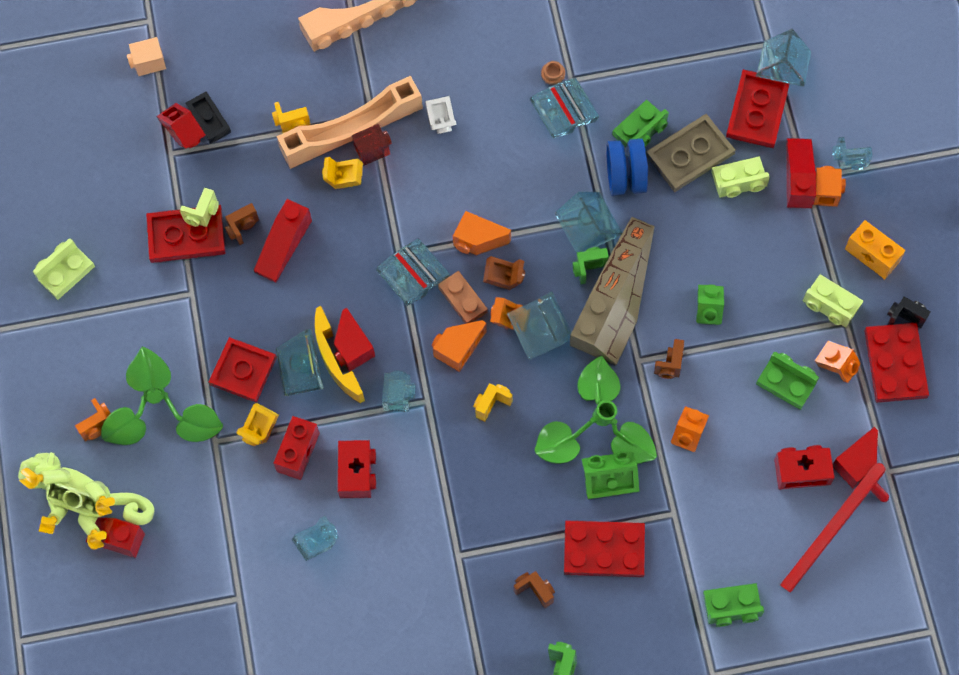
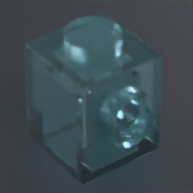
[382,371,416,412]

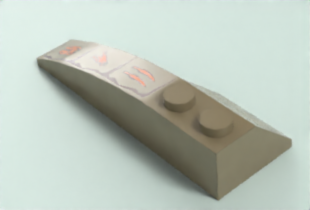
[570,217,655,366]

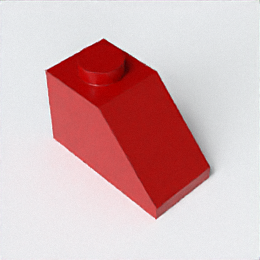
[156,103,205,149]
[333,308,375,372]
[833,427,878,489]
[86,517,145,558]

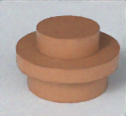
[541,61,565,85]

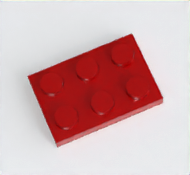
[726,69,790,149]
[146,205,226,263]
[864,323,929,403]
[564,521,645,577]

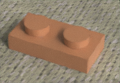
[438,271,488,324]

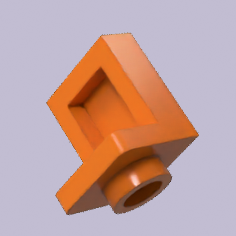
[490,297,531,332]
[815,341,861,383]
[75,398,111,441]
[671,406,709,452]

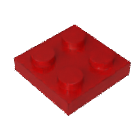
[208,337,277,403]

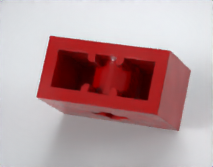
[273,416,320,480]
[338,440,376,499]
[774,445,835,490]

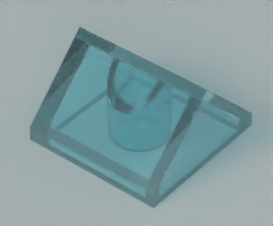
[756,28,811,87]
[555,192,622,253]
[507,291,572,359]
[276,329,324,396]

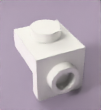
[425,96,456,134]

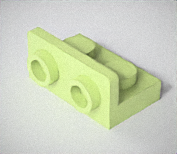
[711,156,770,198]
[33,238,95,300]
[803,274,863,328]

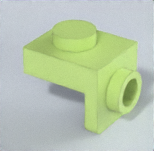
[180,188,219,227]

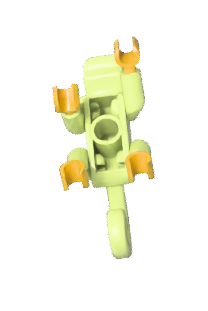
[18,452,155,550]

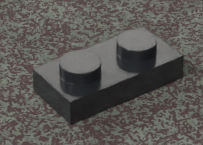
[185,91,231,144]

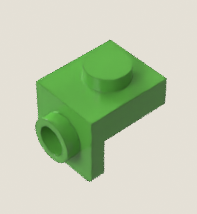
[572,247,609,284]
[696,284,724,325]

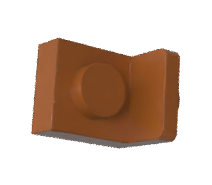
[224,203,259,246]
[654,339,685,379]

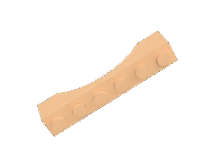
[298,0,417,52]
[277,76,423,169]

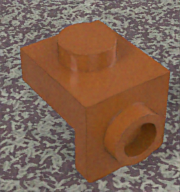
[483,256,525,290]
[513,571,555,608]

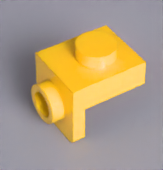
[272,102,311,133]
[322,157,363,189]
[473,383,513,422]
[236,403,279,446]

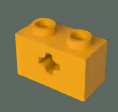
[845,220,906,279]

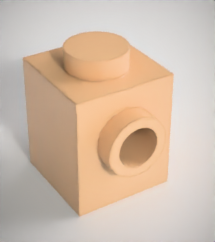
[127,37,166,76]

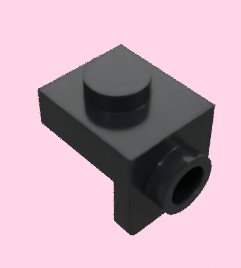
[887,297,931,328]

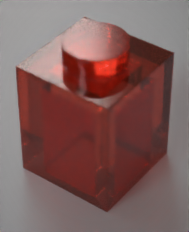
[352,124,392,166]

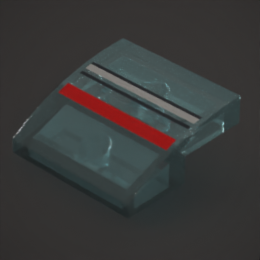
[530,78,599,138]
[376,238,450,306]

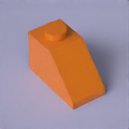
[453,211,511,255]
[432,320,487,372]

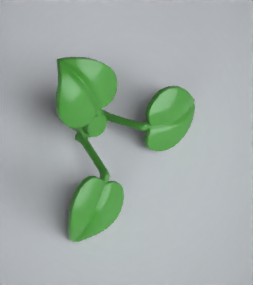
[101,346,223,445]
[534,356,657,464]

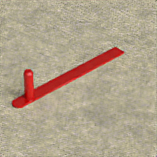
[780,463,889,593]

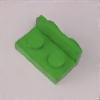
[612,99,669,147]
[756,352,819,410]
[582,451,640,499]
[703,583,764,627]
[548,642,577,675]

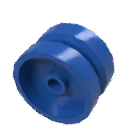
[606,138,648,196]

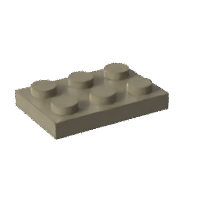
[646,114,736,192]

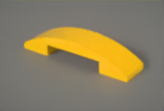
[315,306,365,403]

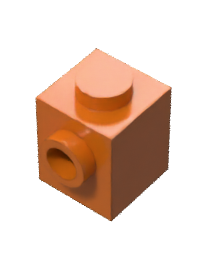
[813,166,846,207]

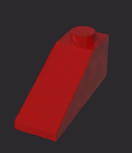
[786,138,816,209]
[254,199,312,282]

